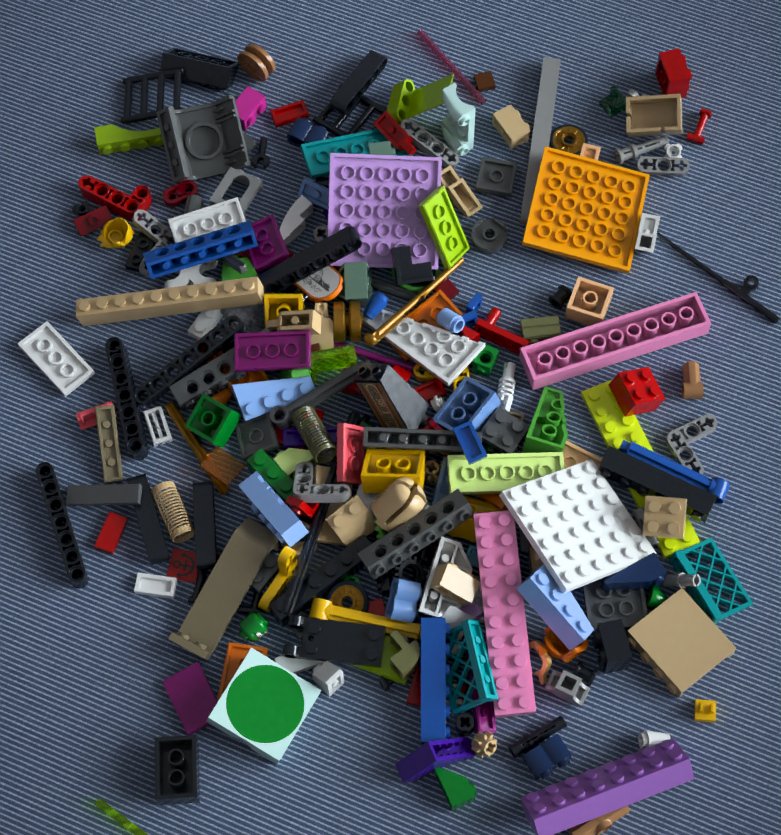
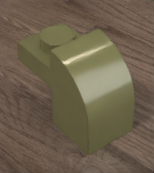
[390,630,420,681]

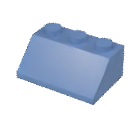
[432,376,501,432]

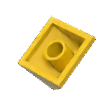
[264,294,305,331]

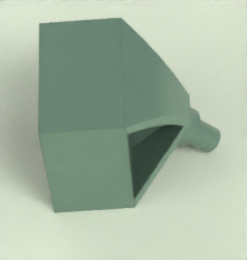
[337,261,372,307]

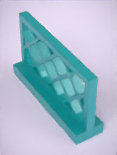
[669,537,754,625]
[446,619,498,715]

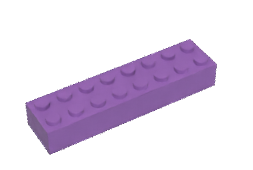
[520,738,694,835]

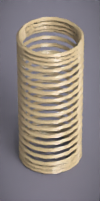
[151,481,195,543]

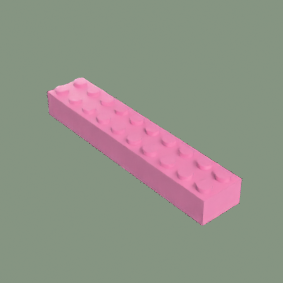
[519,292,711,390]
[473,510,536,718]

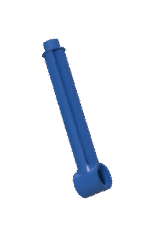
[618,440,730,504]

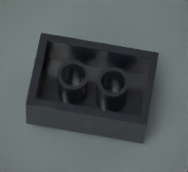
[155,735,200,805]

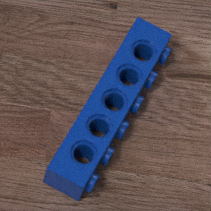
[143,220,258,279]

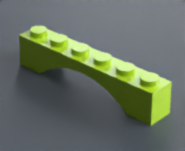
[94,124,164,155]

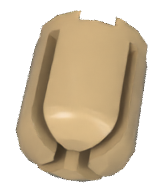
[370,477,426,532]

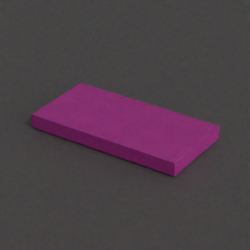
[234,330,311,372]

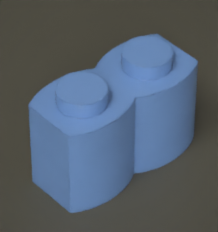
[385,577,422,623]

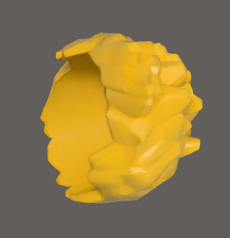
[97,217,135,248]

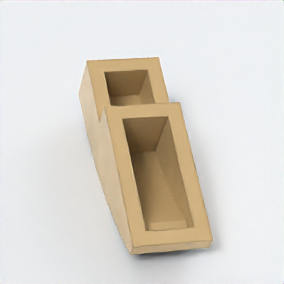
[441,165,483,218]

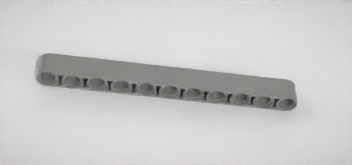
[520,57,561,224]

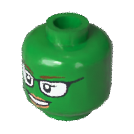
[239,612,269,642]

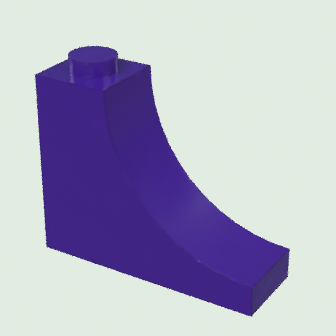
[395,737,476,783]

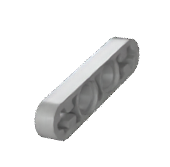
[401,119,459,169]

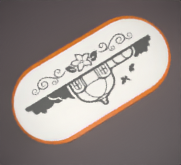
[293,265,343,303]

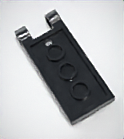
[282,615,386,668]

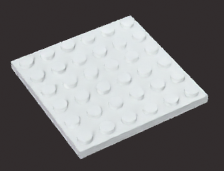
[499,459,657,594]

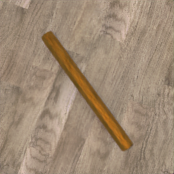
[165,401,230,495]

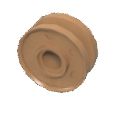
[237,43,276,82]

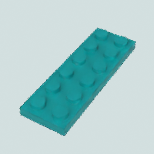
[300,124,414,179]

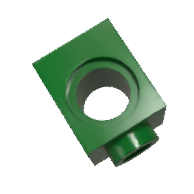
[472,344,499,377]

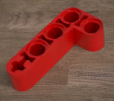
[78,175,152,222]

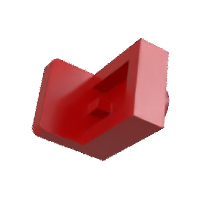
[285,496,320,518]

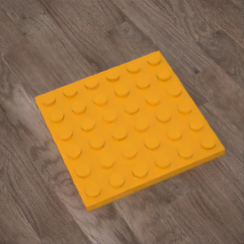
[521,146,650,274]

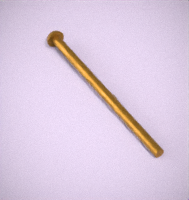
[364,258,464,346]

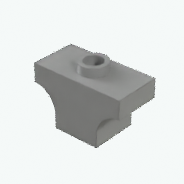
[544,670,590,708]

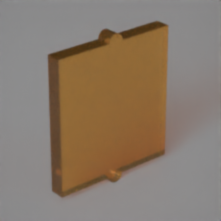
[199,446,245,487]

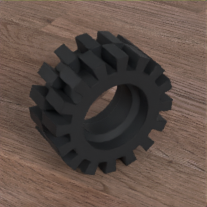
[388,556,427,587]

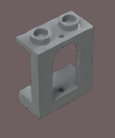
[209,167,263,219]

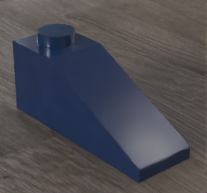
[602,552,667,591]

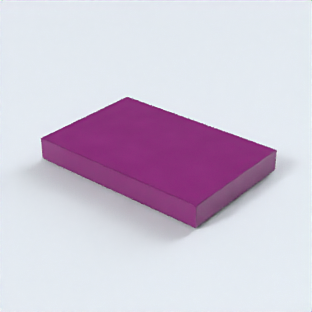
[247,214,290,273]
[162,662,218,735]

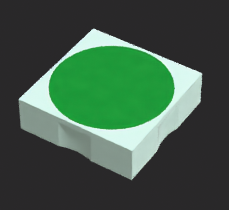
[206,648,322,765]

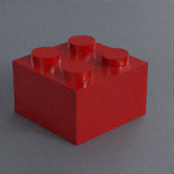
[655,48,692,98]
[609,367,666,417]

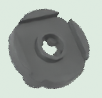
[471,218,508,255]

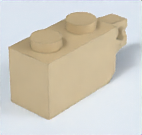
[311,302,334,356]
[267,309,321,335]

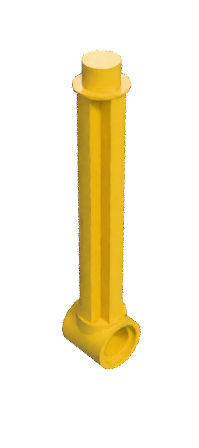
[309,598,421,641]

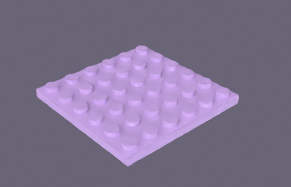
[327,153,442,270]

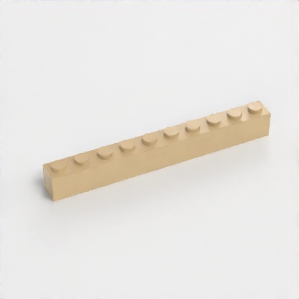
[76,276,264,326]

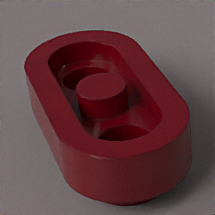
[163,180,198,207]

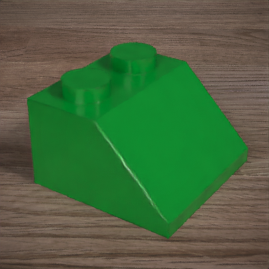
[184,393,242,448]

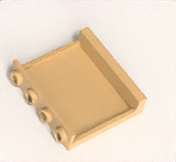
[626,588,736,698]

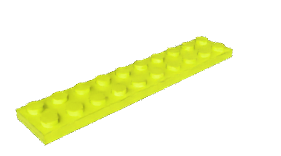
[581,379,700,559]

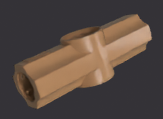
[568,805,630,835]

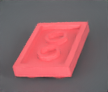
[336,423,366,486]

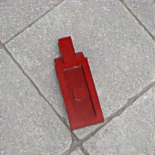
[373,110,417,155]

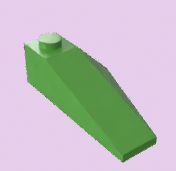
[522,386,568,453]

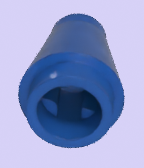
[363,291,389,320]

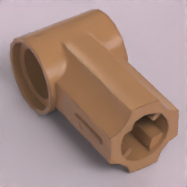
[682,361,703,399]

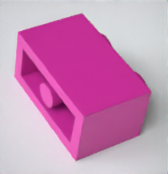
[235,86,267,131]

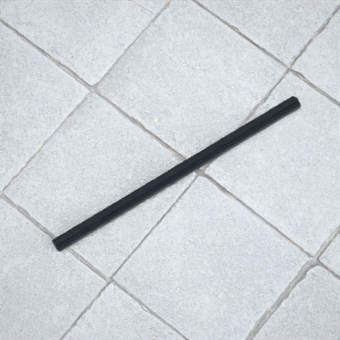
[281,411,360,616]

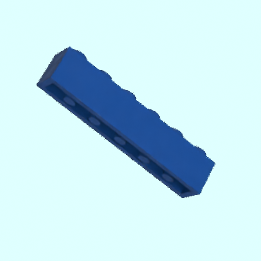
[421,618,450,743]

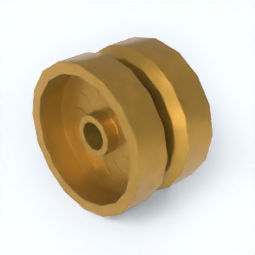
[334,301,363,343]

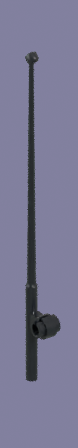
[657,232,780,324]

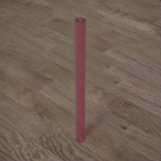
[417,29,486,105]

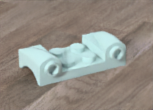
[441,83,476,156]

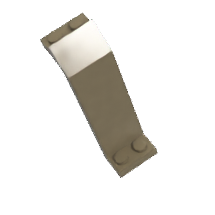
[168,517,281,661]

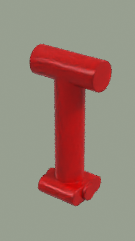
[686,108,712,145]

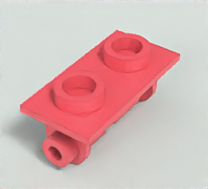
[76,401,118,431]

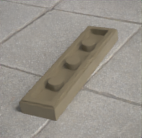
[95,405,124,484]

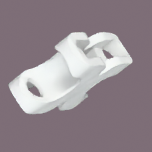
[164,259,217,288]

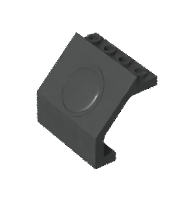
[156,95,250,182]

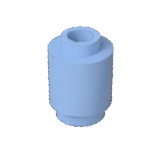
[437,308,465,333]

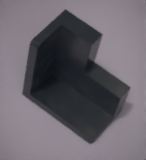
[391,246,435,285]

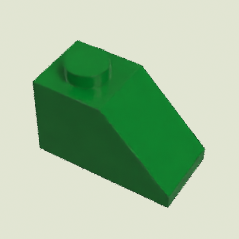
[435,767,477,811]

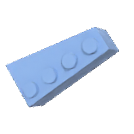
[230,376,315,421]
[238,471,309,547]
[516,563,594,650]

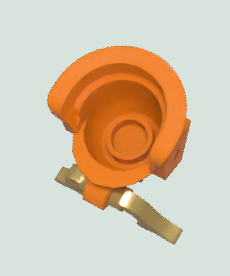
[529,626,589,685]

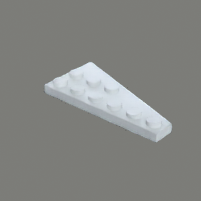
[363,309,485,386]

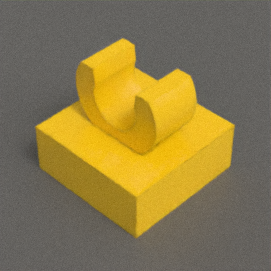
[694,699,716,723]

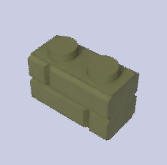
[520,315,561,345]

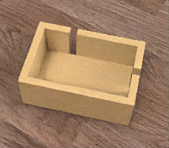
[626,94,682,137]

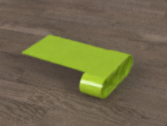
[387,73,454,124]

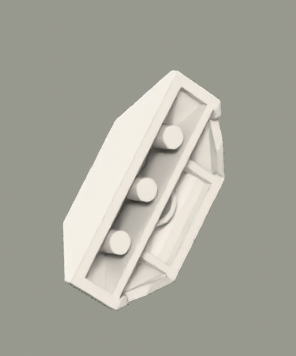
[418,537,473,618]

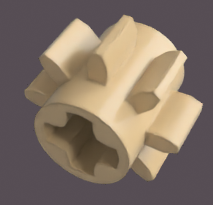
[424,459,441,484]
[471,731,497,758]

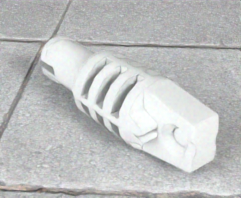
[497,362,516,412]

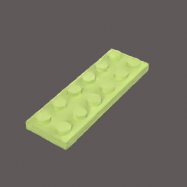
[446,452,565,495]

